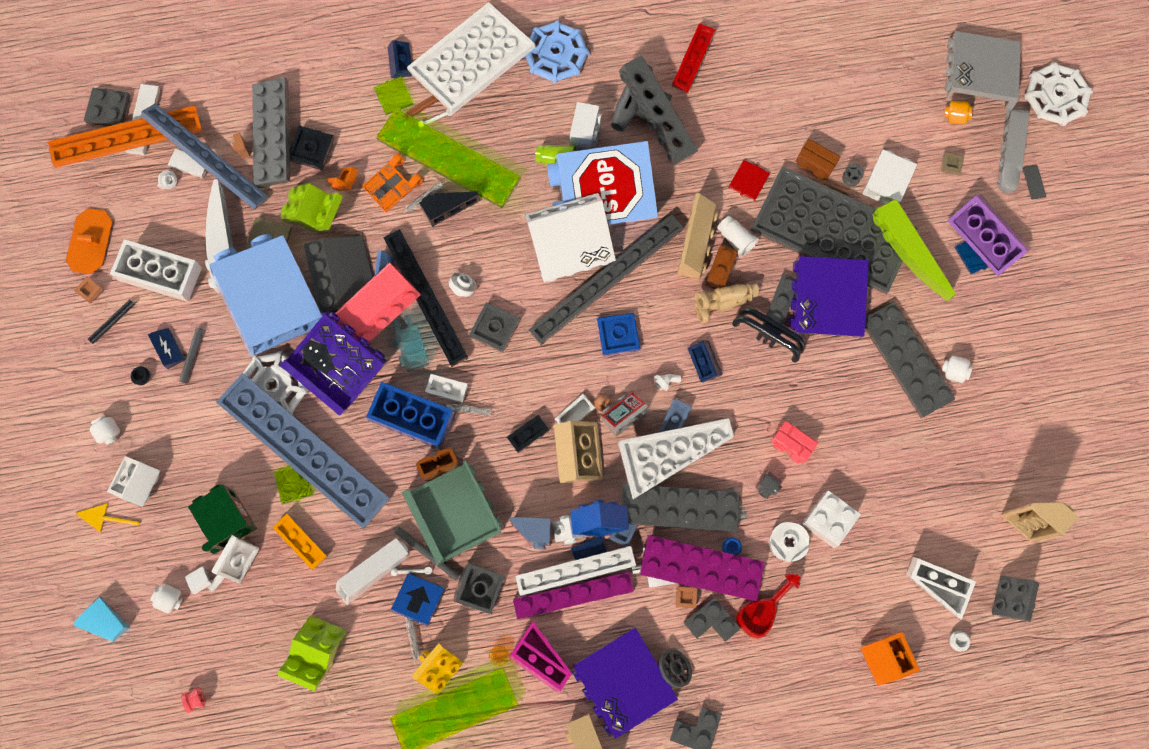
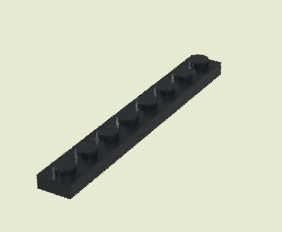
[383,229,468,367]

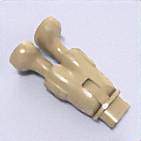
[695,284,759,324]

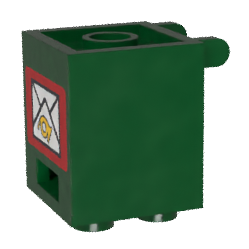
[188,484,257,554]

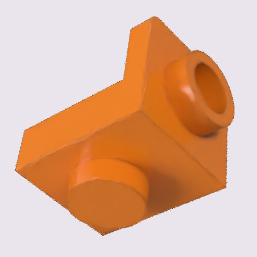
[327,167,358,192]

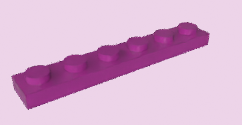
[513,572,634,620]

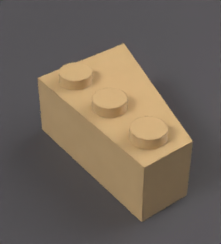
[565,714,602,749]

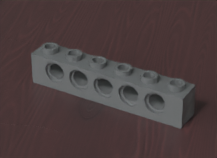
[619,55,698,166]

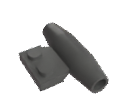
[611,64,672,132]

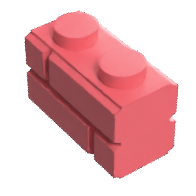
[771,421,819,464]

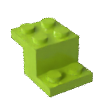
[280,183,343,232]
[278,615,347,692]

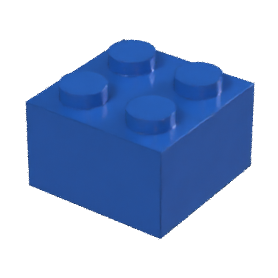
[571,500,629,537]

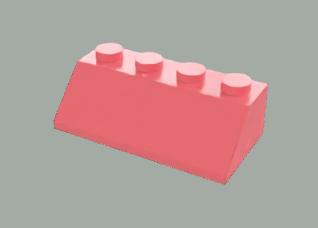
[336,263,420,342]

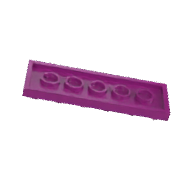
[639,535,765,601]

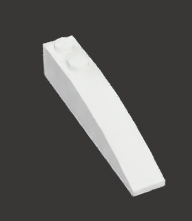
[205,179,233,293]

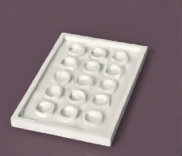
[407,2,536,114]

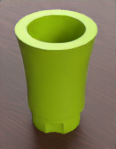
[535,145,576,165]

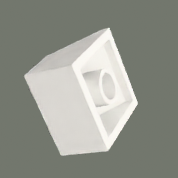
[107,456,160,507]

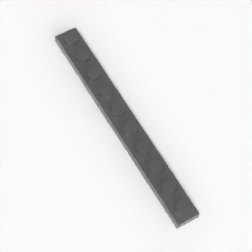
[529,214,684,345]

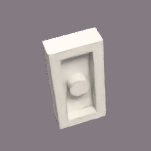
[425,374,468,403]

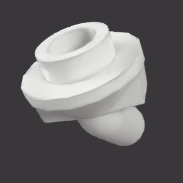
[654,374,681,391]

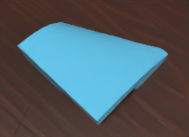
[73,597,130,642]

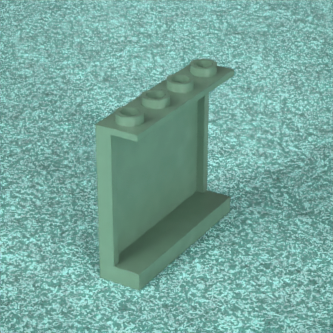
[402,460,503,565]

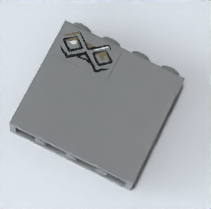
[945,31,1020,110]

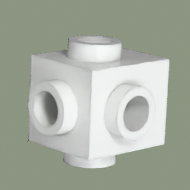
[552,515,586,545]

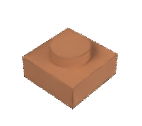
[232,132,250,158]
[74,277,103,304]
[675,586,697,608]

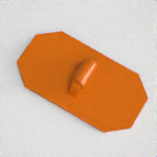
[66,208,113,274]

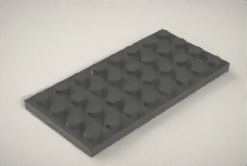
[750,166,918,294]

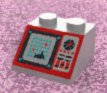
[601,393,648,437]

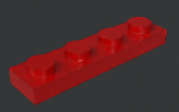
[672,23,716,93]

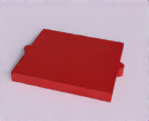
[729,160,770,201]

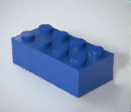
[366,382,456,450]

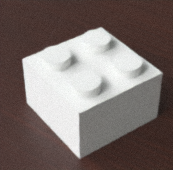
[570,102,602,151]
[801,490,861,548]

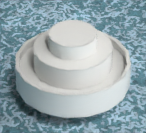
[448,273,477,297]

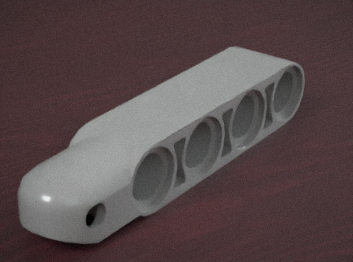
[997,108,1029,193]

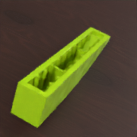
[872,199,956,301]

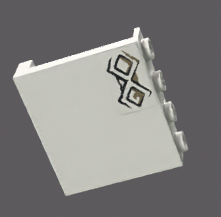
[525,193,616,282]

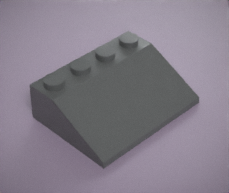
[303,236,373,314]

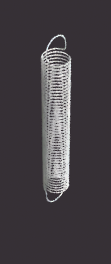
[403,181,446,214]
[441,402,497,416]
[406,618,421,667]

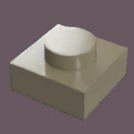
[941,152,964,175]

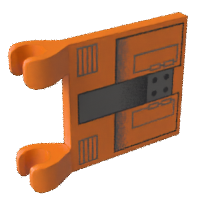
[362,153,423,213]

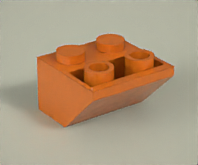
[860,632,920,686]

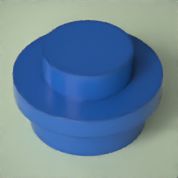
[722,537,742,556]

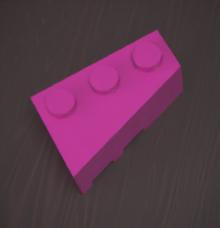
[509,621,572,694]

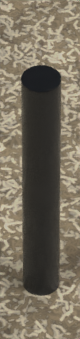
[88,299,135,344]

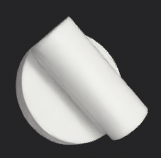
[157,170,177,189]

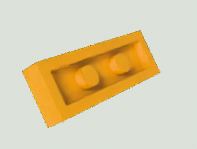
[272,514,328,570]

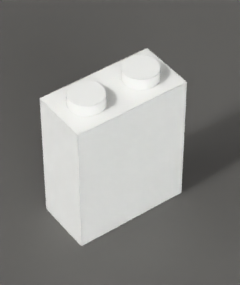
[862,150,917,204]

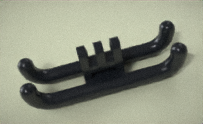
[732,307,806,363]

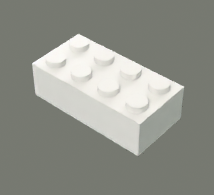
[110,239,202,302]

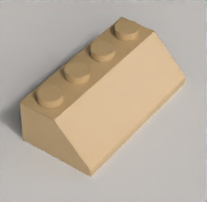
[677,193,718,279]
[1001,502,1079,542]

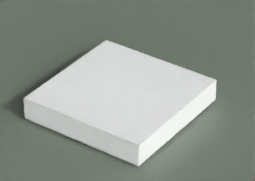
[211,535,260,584]

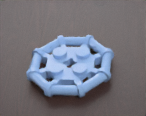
[525,20,590,83]

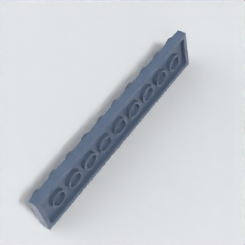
[216,373,390,529]

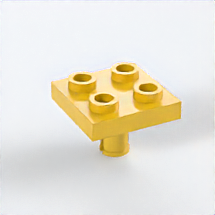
[412,644,464,695]

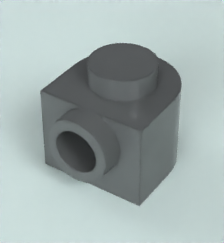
[755,471,782,499]

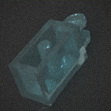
[393,315,430,371]

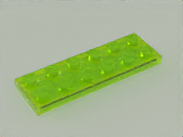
[389,667,519,749]

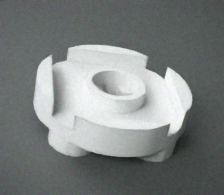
[769,522,809,562]

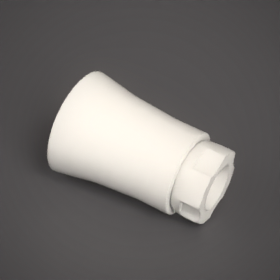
[717,216,759,257]

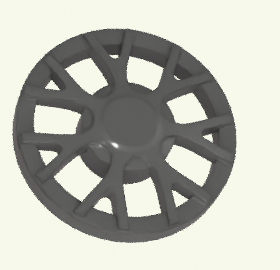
[659,650,692,688]

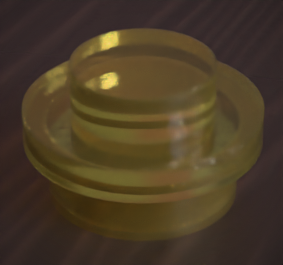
[489,645,509,666]

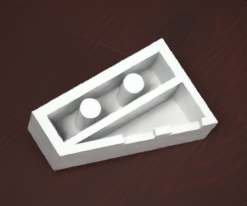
[906,557,976,620]

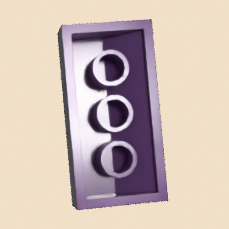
[948,194,1031,276]

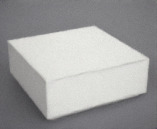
[185,566,212,595]

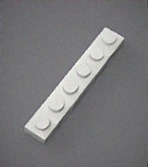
[515,546,636,596]

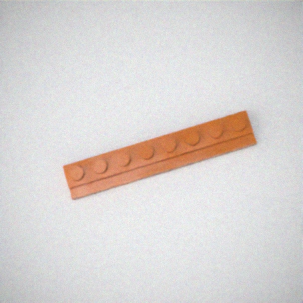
[47,105,203,168]

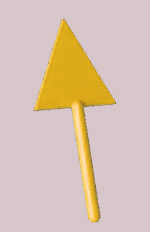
[75,503,140,533]

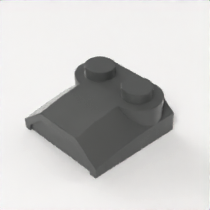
[453,563,505,615]

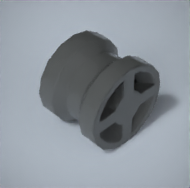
[842,164,864,187]

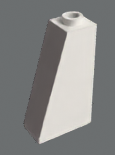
[335,538,408,606]

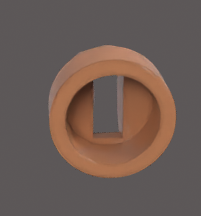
[594,395,611,412]

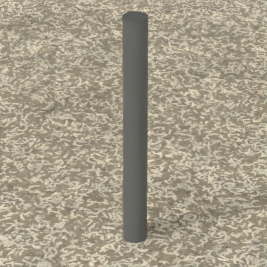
[394,527,461,581]

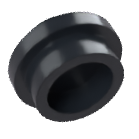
[130,366,151,386]

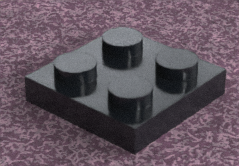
[290,125,335,171]

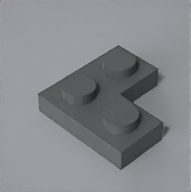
[684,597,740,642]
[670,707,722,749]

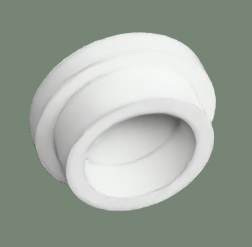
[949,631,970,652]

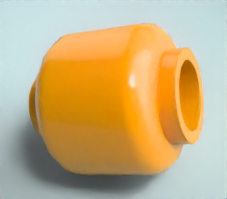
[945,100,973,125]

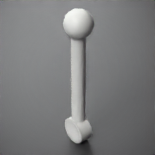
[419,109,453,128]
[391,567,432,576]

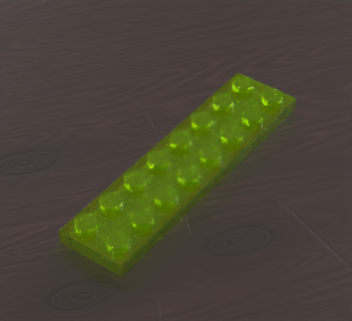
[376,108,521,209]

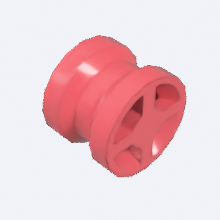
[181,687,206,713]

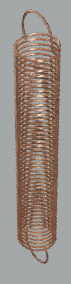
[806,175,854,196]

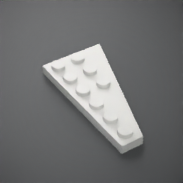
[618,418,734,499]

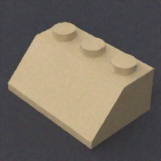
[554,421,604,483]

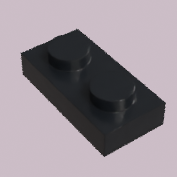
[507,415,549,453]

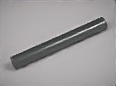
[179,327,203,384]

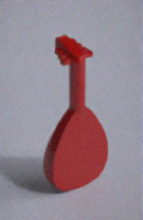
[736,573,801,639]

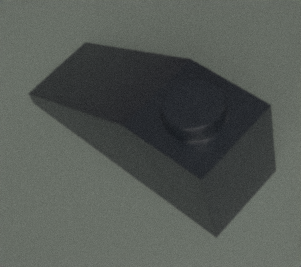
[419,191,480,227]

